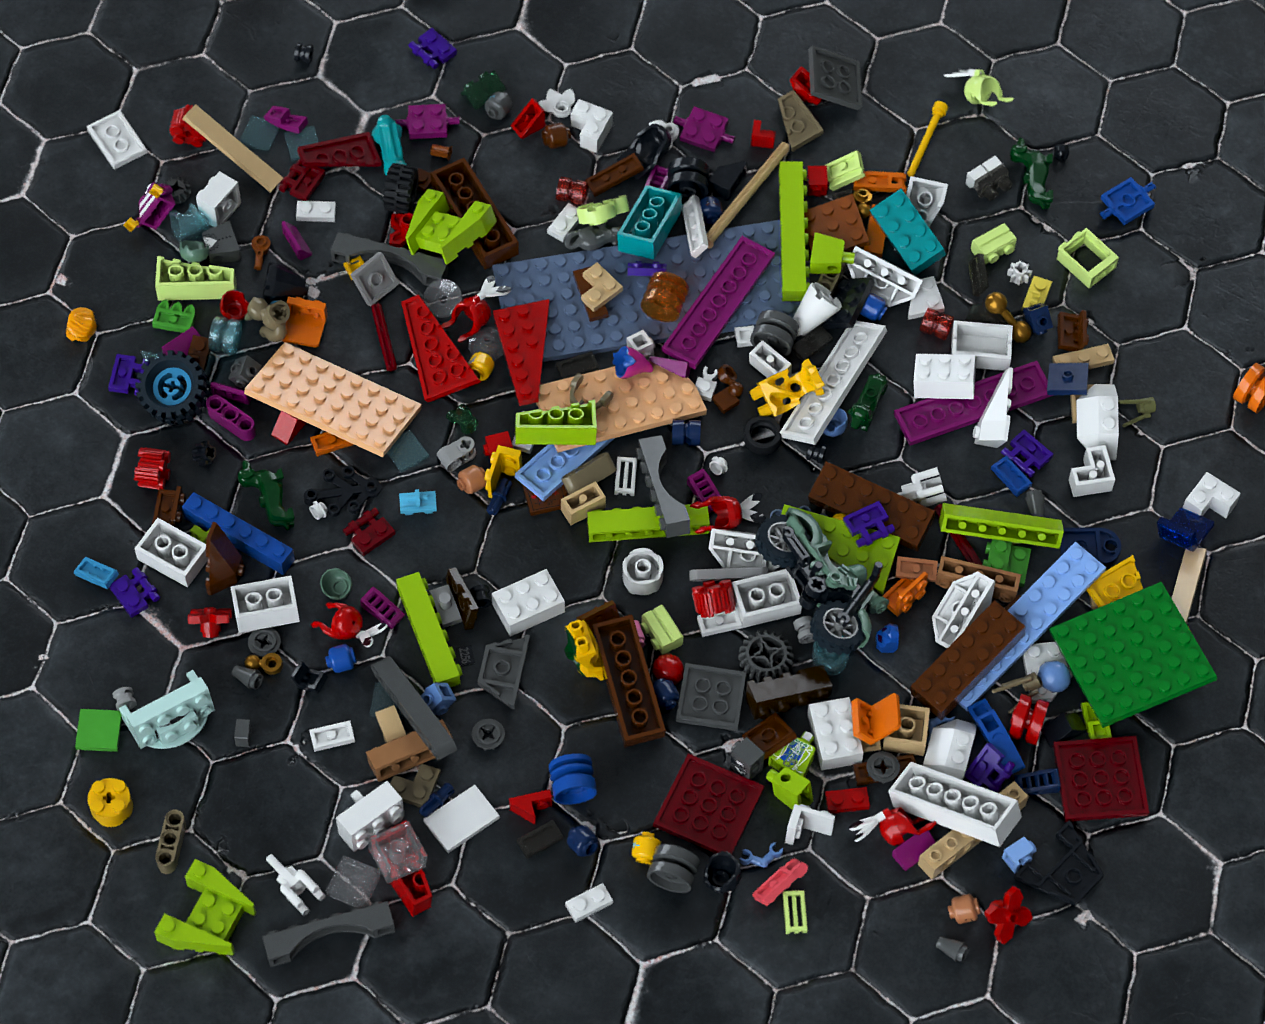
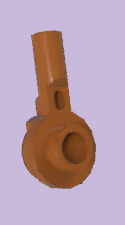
[251,235,271,271]

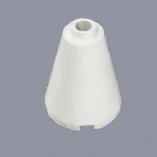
[793,282,842,336]

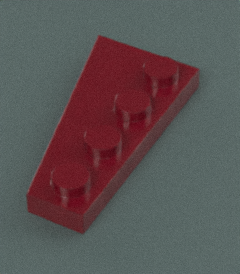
[297,132,382,167]

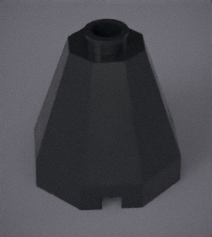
[262,262,309,304]

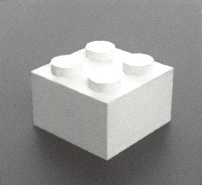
[196,171,241,227]

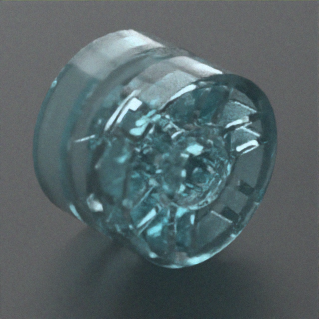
[208,316,242,355]
[812,634,850,675]

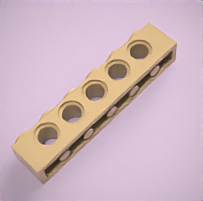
[918,781,1028,880]

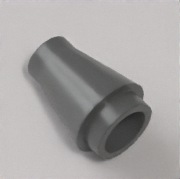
[1025,490,1045,517]
[232,665,264,690]
[936,936,970,962]

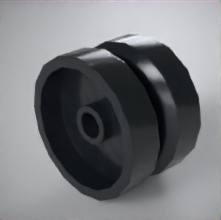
[667,157,709,202]

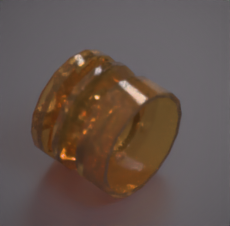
[641,271,689,322]

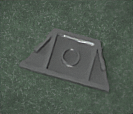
[478,635,530,709]

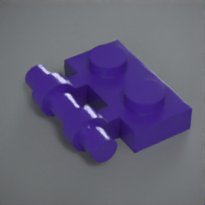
[409,28,457,69]
[627,261,667,277]
[108,354,150,396]
[1001,429,1053,478]
[843,501,895,548]
[109,567,160,618]
[964,743,1015,793]

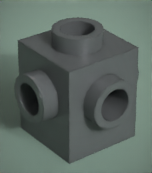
[228,355,262,389]

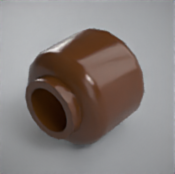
[542,122,571,149]

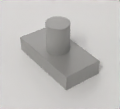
[429,584,462,628]

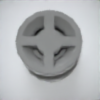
[112,687,137,711]

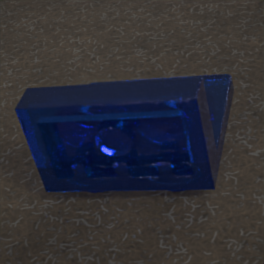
[1157,507,1215,552]

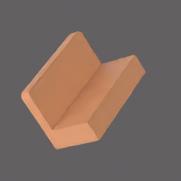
[895,556,938,582]

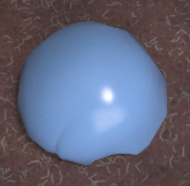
[823,408,848,437]
[1038,661,1071,693]

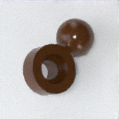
[717,364,744,397]

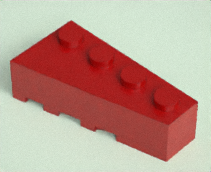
[369,820,432,917]

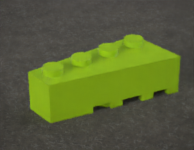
[515,400,597,445]

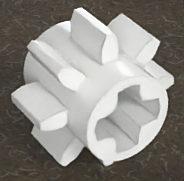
[1007,260,1032,286]

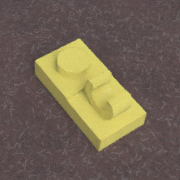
[1022,276,1052,310]

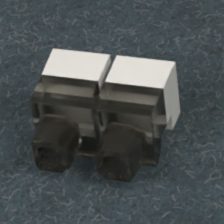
[965,156,1012,201]

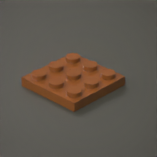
[804,194,870,252]

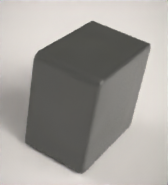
[234,719,251,747]

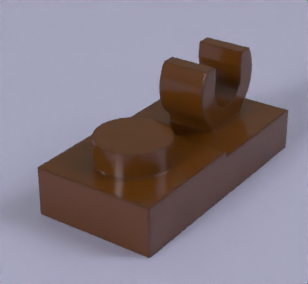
[188,335,213,371]
[576,600,620,631]

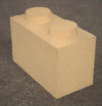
[561,481,606,525]

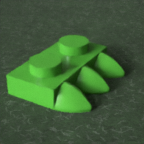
[152,299,196,333]

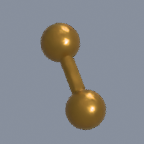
[985,292,1032,343]

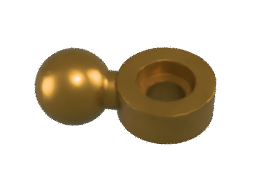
[853,189,872,218]
[245,653,283,675]

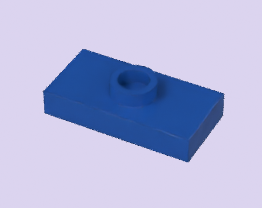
[991,455,1032,497]

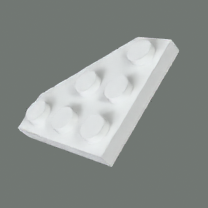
[1022,642,1073,704]

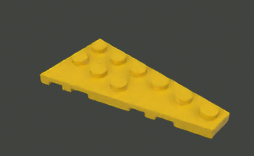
[1086,555,1143,608]

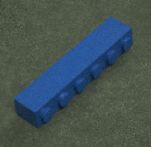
[182,492,295,575]

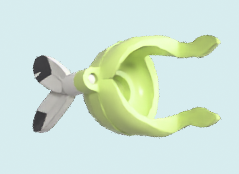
[944,68,1014,106]

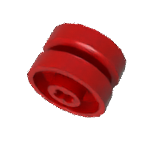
[1009,693,1049,745]

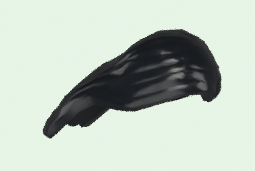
[617,124,672,179]

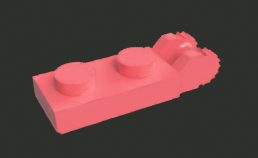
[752,858,808,906]

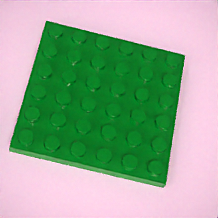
[1049,582,1217,728]

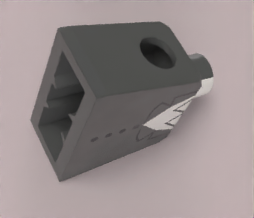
[202,221,241,265]

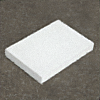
[87,110,147,170]
[423,785,500,853]

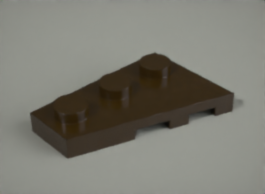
[446,567,479,630]

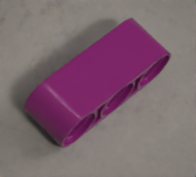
[206,395,256,441]

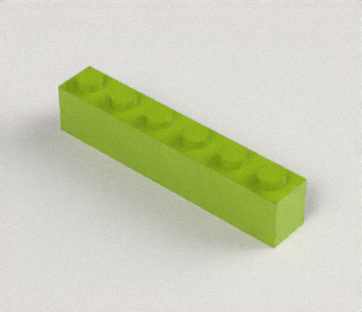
[939,503,1064,549]
[587,504,710,543]
[396,572,463,687]

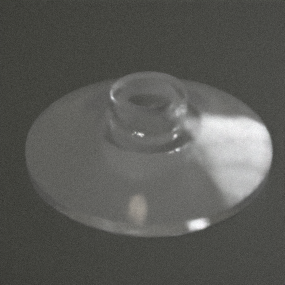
[423,279,462,318]
[468,327,504,360]

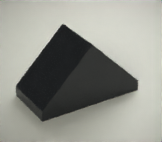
[1041,713,1088,748]

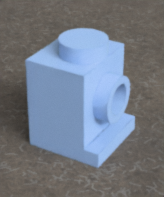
[1002,836,1037,874]

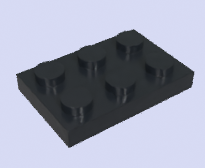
[820,278,875,329]

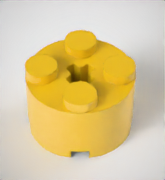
[88,778,133,827]

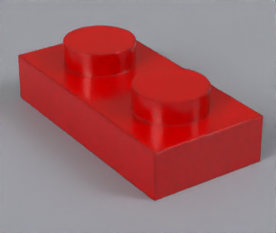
[825,787,870,814]

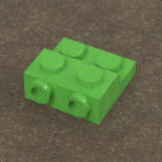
[983,539,1031,587]

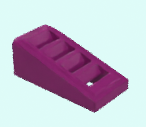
[645,165,668,190]
[649,356,691,378]
[687,469,721,514]
[360,587,405,630]

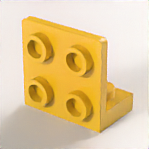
[484,445,522,498]

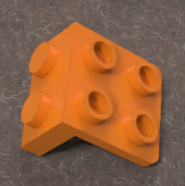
[282,297,328,348]
[882,571,928,617]
[851,693,901,745]

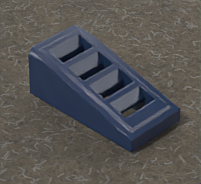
[1014,768,1060,795]

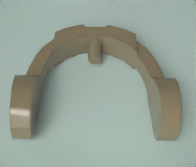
[570,373,613,410]

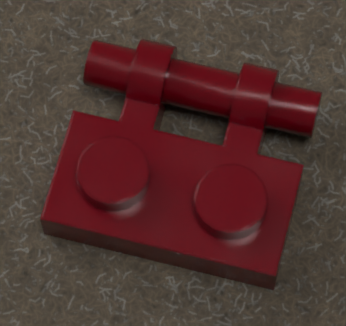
[278,160,326,201]
[343,508,396,557]

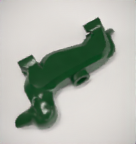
[1010,138,1053,210]
[848,373,888,432]
[238,460,295,531]

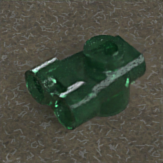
[446,404,478,434]

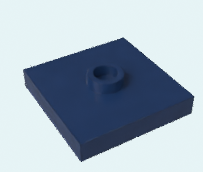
[1047,363,1089,395]

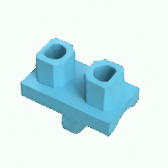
[399,489,437,515]

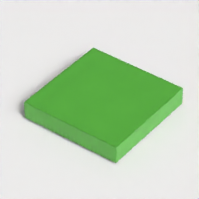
[75,709,122,752]

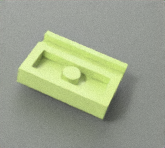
[825,150,865,191]

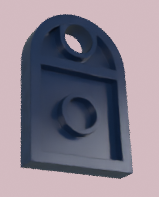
[1060,528,1121,567]

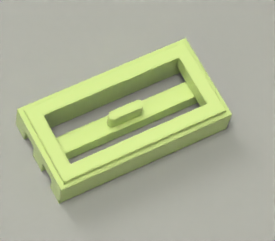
[783,890,807,934]

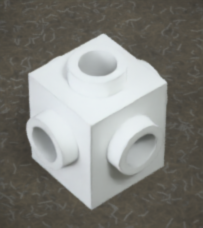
[626,329,655,361]

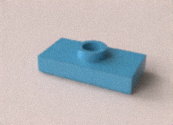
[74,557,119,589]

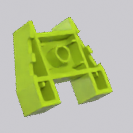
[405,189,497,265]
[154,859,256,956]

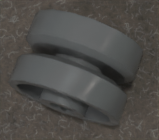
[750,310,799,357]
[647,844,700,893]

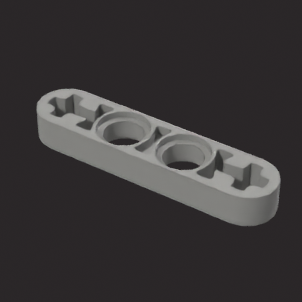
[689,567,768,581]

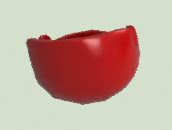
[220,290,249,322]
[652,653,684,685]

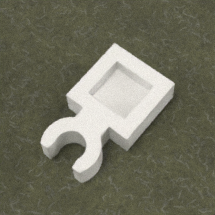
[695,366,718,402]

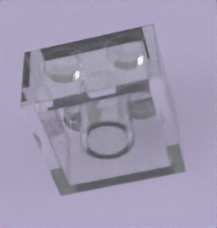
[368,821,427,884]

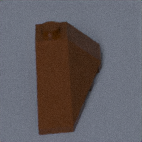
[205,522,246,595]

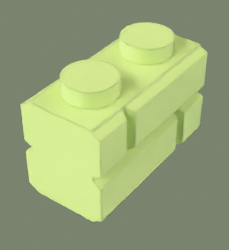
[971,223,1017,265]
[640,605,684,655]

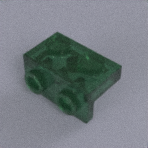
[461,70,506,110]

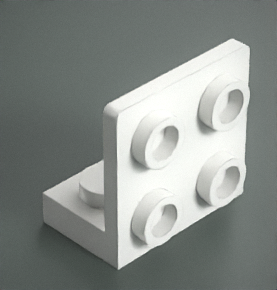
[785,804,835,845]

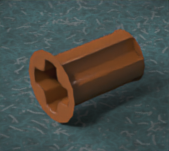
[430,144,452,161]

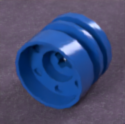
[548,754,597,805]

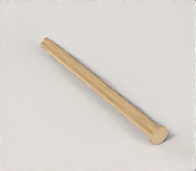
[706,142,790,248]

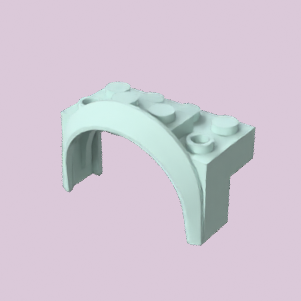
[119,670,215,749]

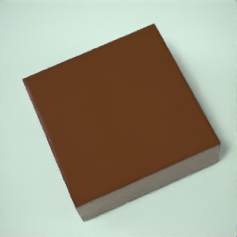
[712,387,740,414]

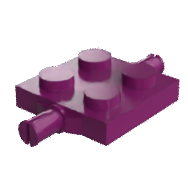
[395,104,460,139]
[673,106,735,153]

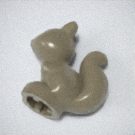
[244,297,290,342]

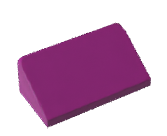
[281,221,312,261]
[162,327,200,356]
[210,382,252,405]
[892,831,936,871]

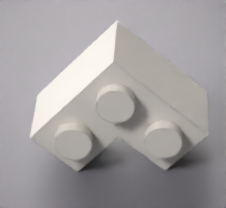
[571,99,613,153]
[1069,445,1115,497]
[1182,472,1241,522]

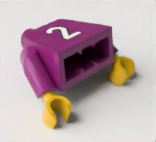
[123,183,175,232]

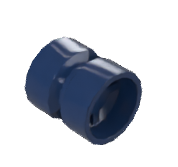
[672,419,701,446]

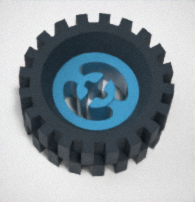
[135,350,211,425]

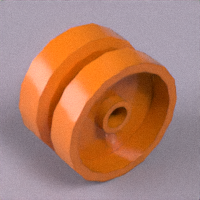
[1233,362,1265,414]

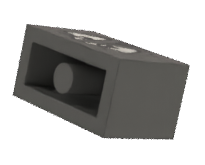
[730,737,765,780]

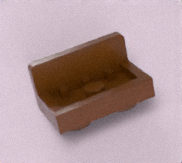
[1058,310,1089,351]
[152,486,186,528]

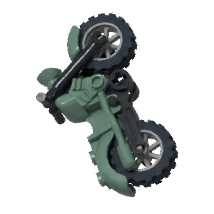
[755,507,889,655]

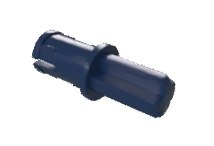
[486,478,512,516]
[419,783,455,818]

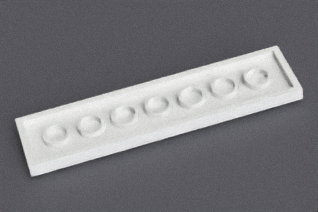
[780,321,887,445]

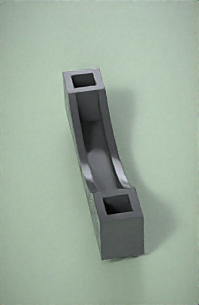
[331,232,449,290]
[636,435,690,538]
[262,901,395,967]

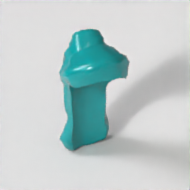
[371,115,407,176]

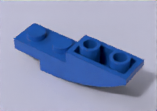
[967,698,1025,774]

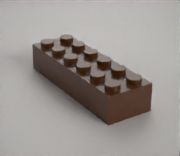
[431,157,519,270]
[808,461,935,552]
[911,600,1026,721]
[592,614,666,747]

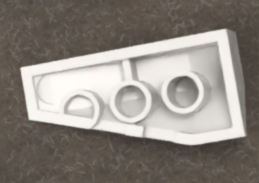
[894,176,948,251]
[973,367,1013,448]

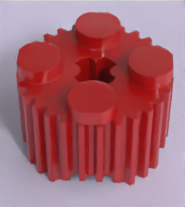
[169,104,211,147]
[134,447,171,490]
[692,579,736,618]

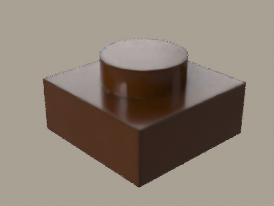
[417,168,431,193]

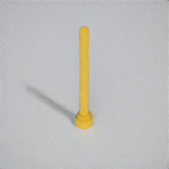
[907,101,949,177]

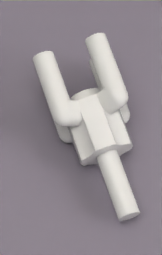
[897,467,947,507]
[266,854,325,916]

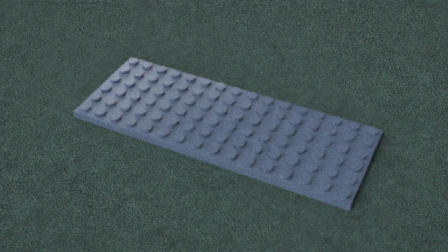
[492,220,810,362]

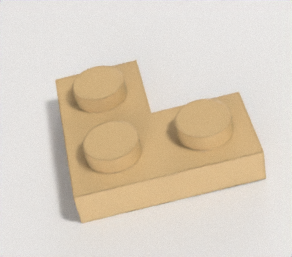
[581,262,623,312]

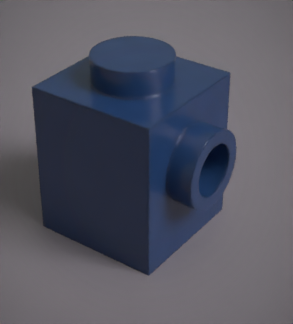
[1023,303,1053,335]

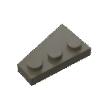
[778,90,824,152]

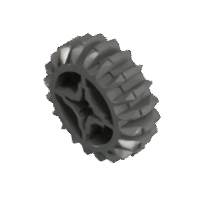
[738,630,794,683]

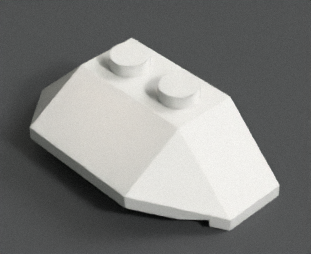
[847,246,923,307]
[1076,384,1119,460]
[709,528,790,573]
[932,571,995,648]
[923,719,977,780]

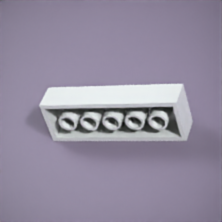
[889,762,1022,847]

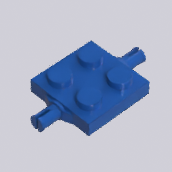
[1100,177,1156,225]

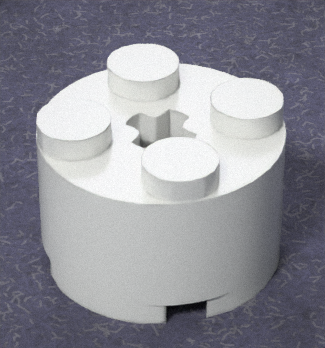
[622,548,663,595]

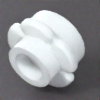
[709,456,728,475]
[309,501,328,520]

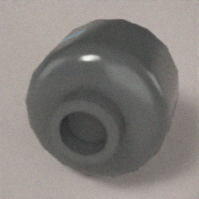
[485,92,512,120]

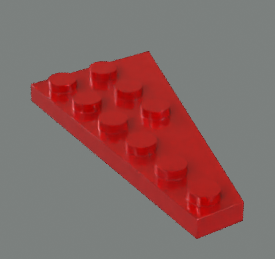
[401,295,481,403]
[493,299,550,406]

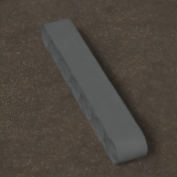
[371,656,457,761]

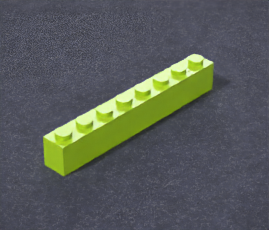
[779,161,810,301]

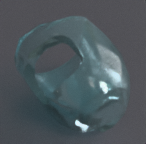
[169,203,209,242]

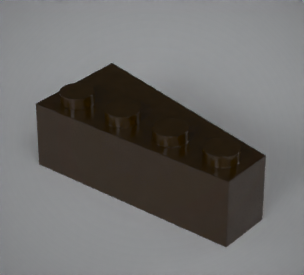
[746,665,832,720]

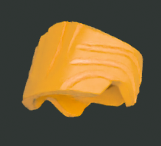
[66,307,97,342]

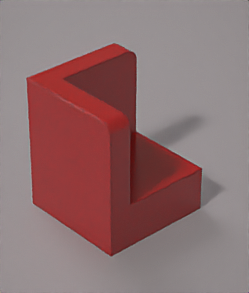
[751,120,776,149]

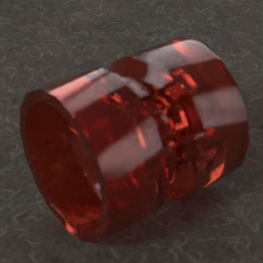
[556,176,588,205]
[920,307,954,340]

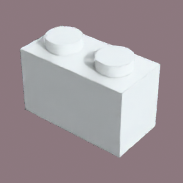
[749,340,792,385]

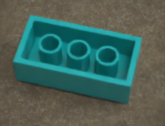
[617,185,682,260]
[870,188,946,276]

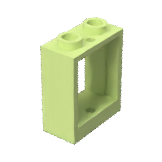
[1057,228,1119,288]

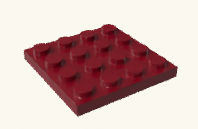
[1053,736,1149,822]
[653,753,764,855]

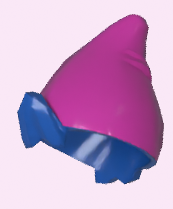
[612,346,653,379]

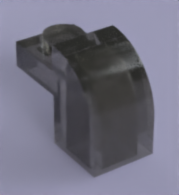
[965,299,1015,325]

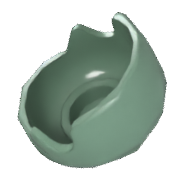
[179,241,209,263]
[320,568,353,601]

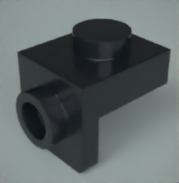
[291,662,328,694]

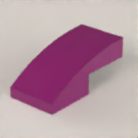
[264,106,308,134]

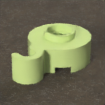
[576,195,630,226]

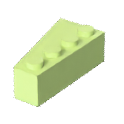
[155,256,236,301]

